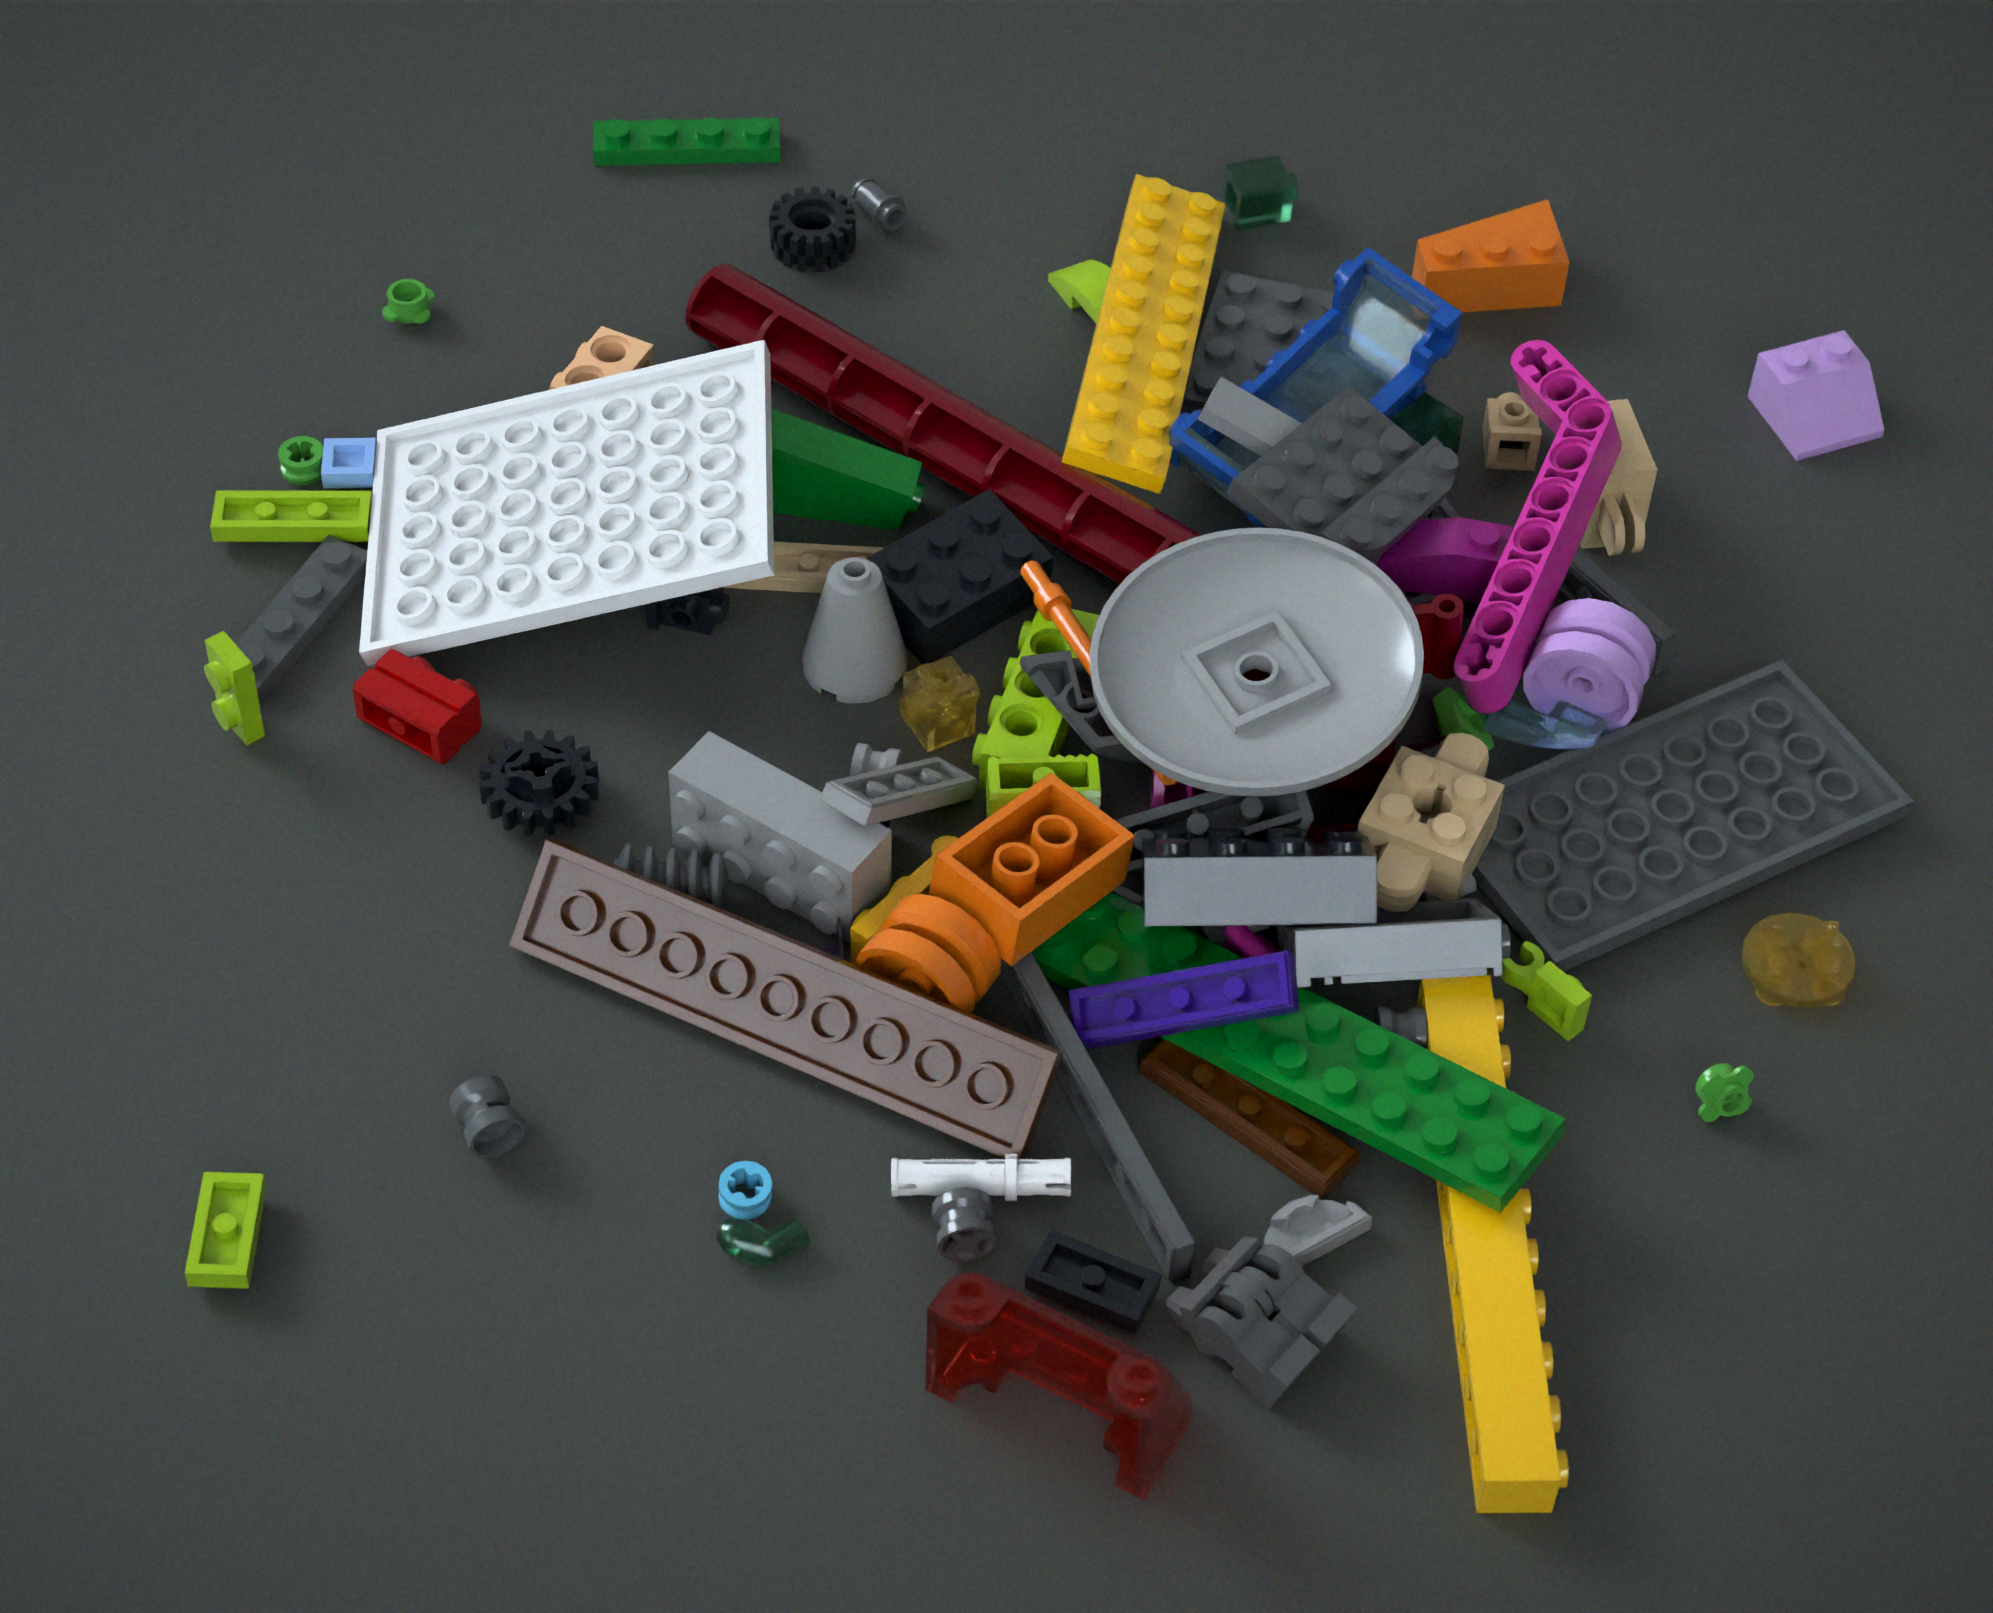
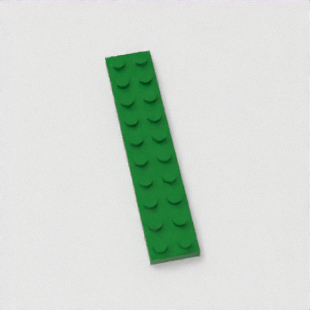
[1031,892,1565,1213]

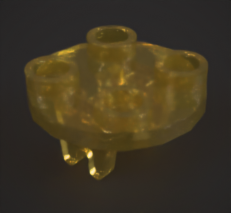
[1741,912,1855,1008]

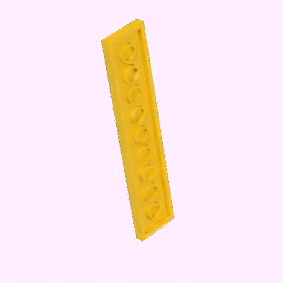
[1061,174,1226,494]

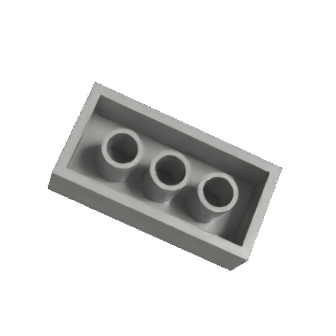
[668,731,892,944]

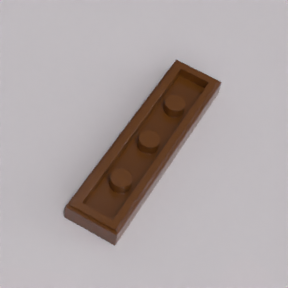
[1139,1039,1360,1200]

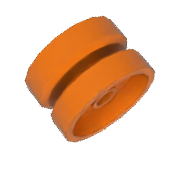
[852,893,1001,1013]

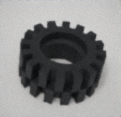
[769,187,856,272]

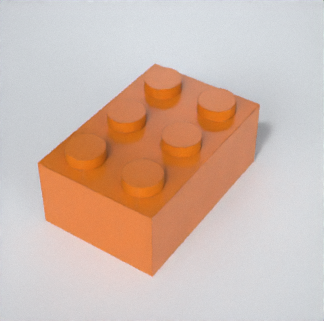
[929,773,1135,967]

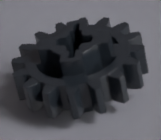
[479,730,599,836]

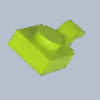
[1500,941,1592,1041]

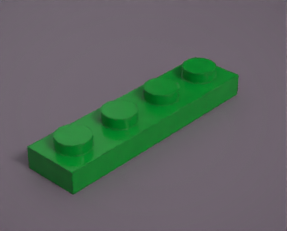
[593,117,781,166]

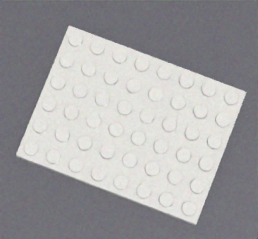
[359,340,774,666]

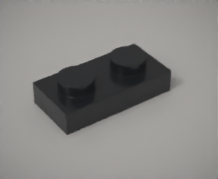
[1024,1230,1162,1334]

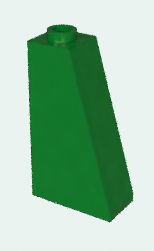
[771,408,925,531]

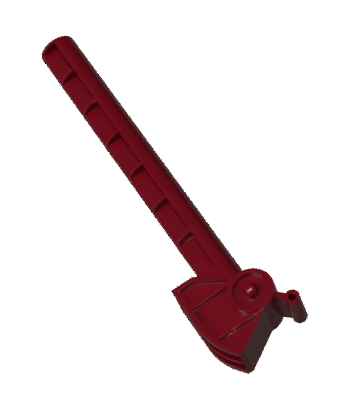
[686,264,1464,792]

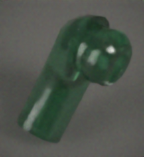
[716,1217,810,1268]

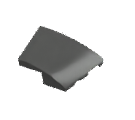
[1019,650,1143,763]

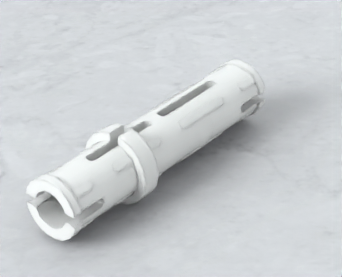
[891,1154,1071,1201]

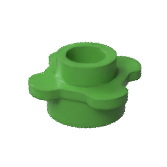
[382,279,435,324]
[1695,1063,1754,1122]

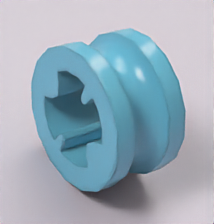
[718,1160,772,1220]

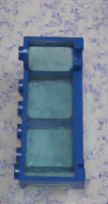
[1168,247,1462,528]

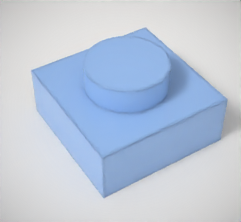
[321,438,376,489]

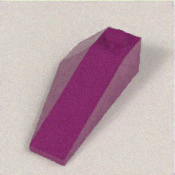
[1376,517,1512,603]

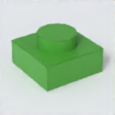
[1432,687,1494,751]

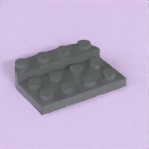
[1226,386,1459,565]

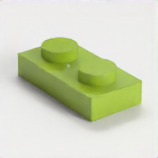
[204,631,265,746]
[185,1172,267,1289]

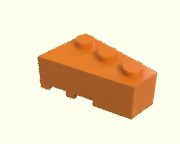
[1412,199,1570,315]

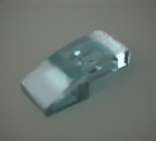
[1483,699,1609,749]

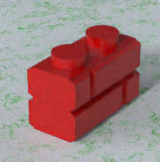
[352,648,482,765]

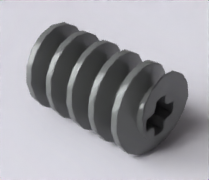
[613,843,728,910]

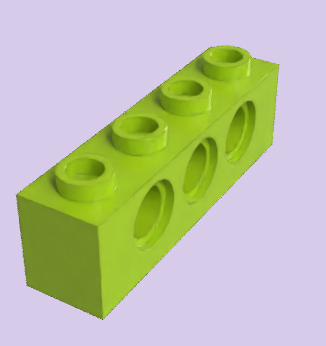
[972,609,1099,790]

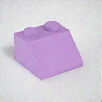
[1748,330,1884,461]

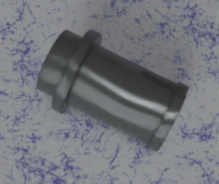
[851,177,907,231]

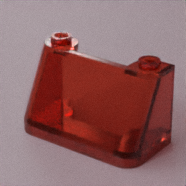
[925,1273,1192,1500]

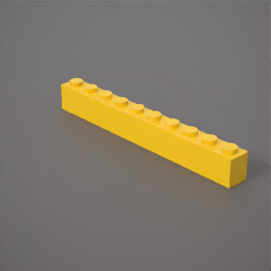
[1416,975,1569,1513]

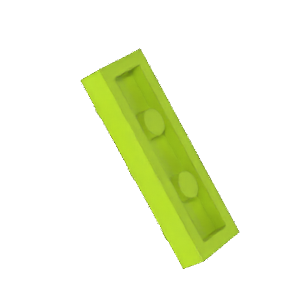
[210,490,372,542]

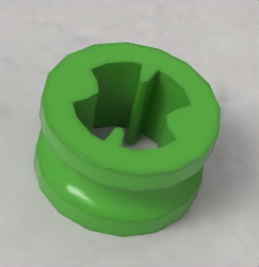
[278,436,324,486]

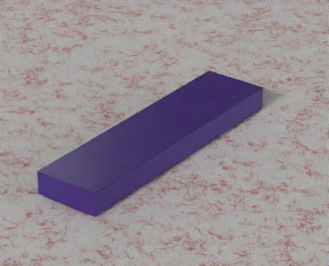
[1069,951,1300,1049]

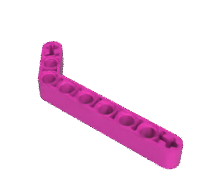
[1453,340,1622,713]

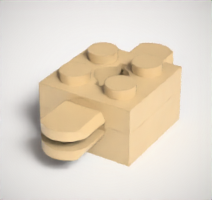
[1580,399,1658,556]
[1358,733,1505,912]

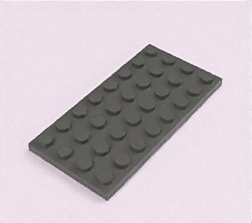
[1472,659,1914,972]

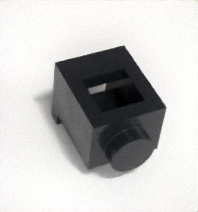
[646,587,730,635]

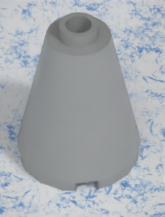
[802,557,908,704]

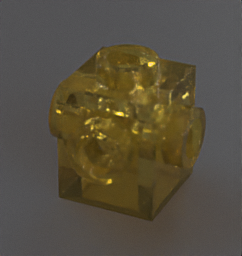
[899,655,980,752]

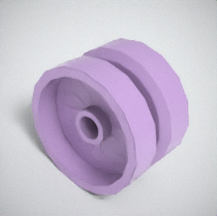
[1523,598,1656,735]

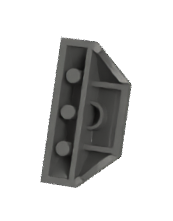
[1112,790,1314,907]

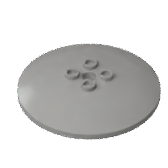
[1090,527,1424,797]

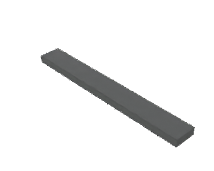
[999,952,1195,1283]

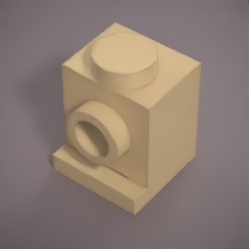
[1482,392,1542,471]

